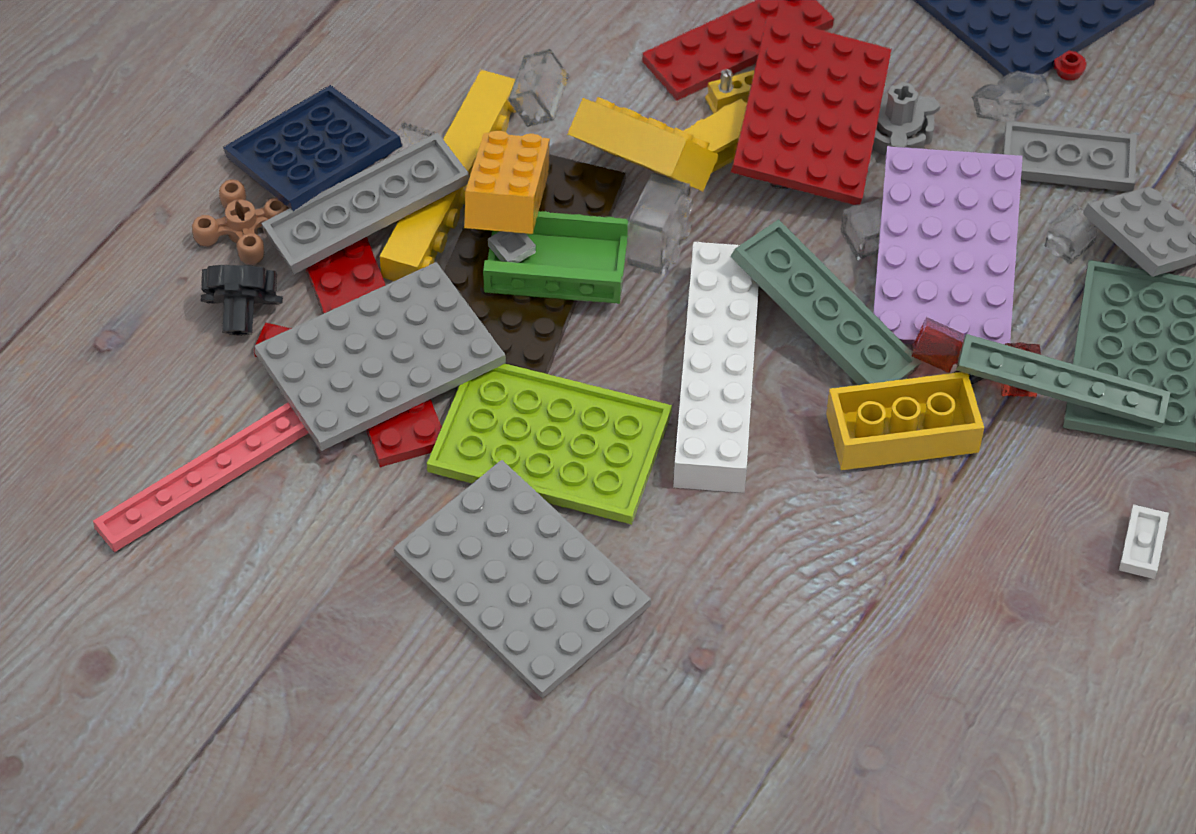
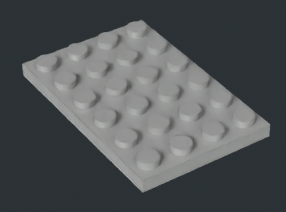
[254,262,506,451]
[394,460,651,699]

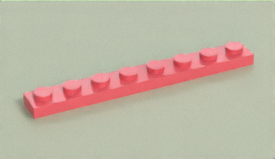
[93,402,308,552]

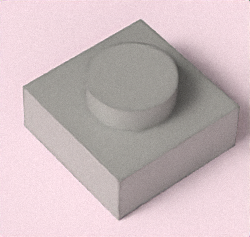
[488,231,536,263]

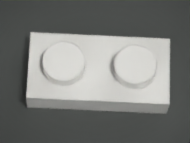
[1119,505,1169,579]

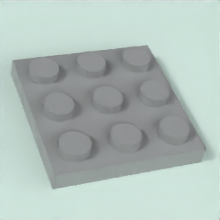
[1082,186,1196,277]

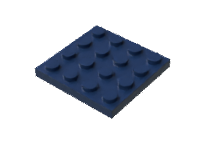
[223,85,403,211]

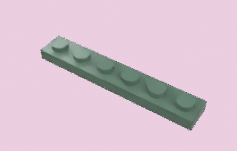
[956,334,1171,428]

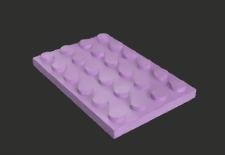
[873,146,1023,348]

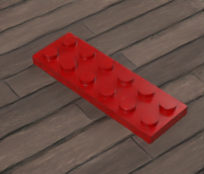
[642,0,834,101]

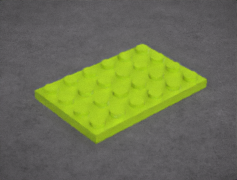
[427,364,672,525]

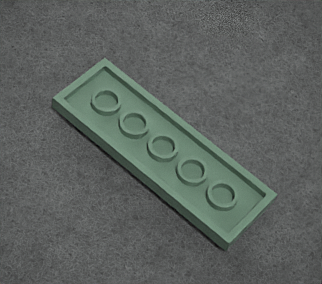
[730,219,922,385]

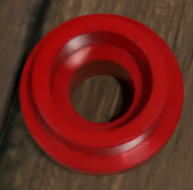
[1054,51,1087,81]

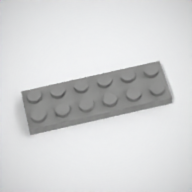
[261,133,470,274]

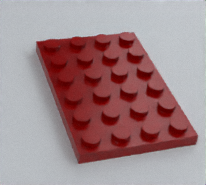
[731,16,892,206]

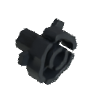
[201,265,283,336]

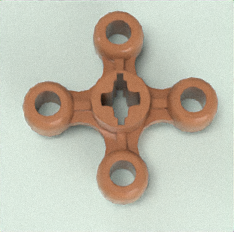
[192,180,289,265]

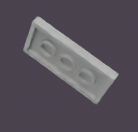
[1003,120,1137,192]

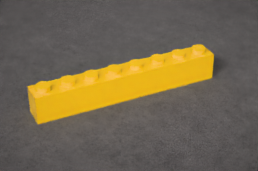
[380,70,521,281]

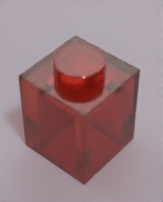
[911,317,964,373]

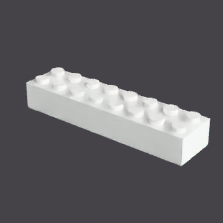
[673,242,759,493]

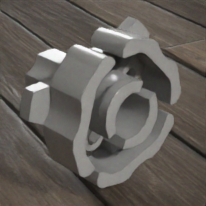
[872,82,940,156]

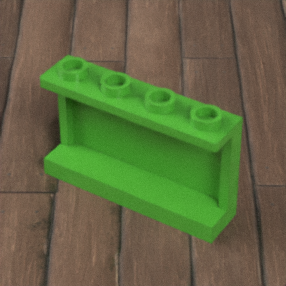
[483,211,628,304]

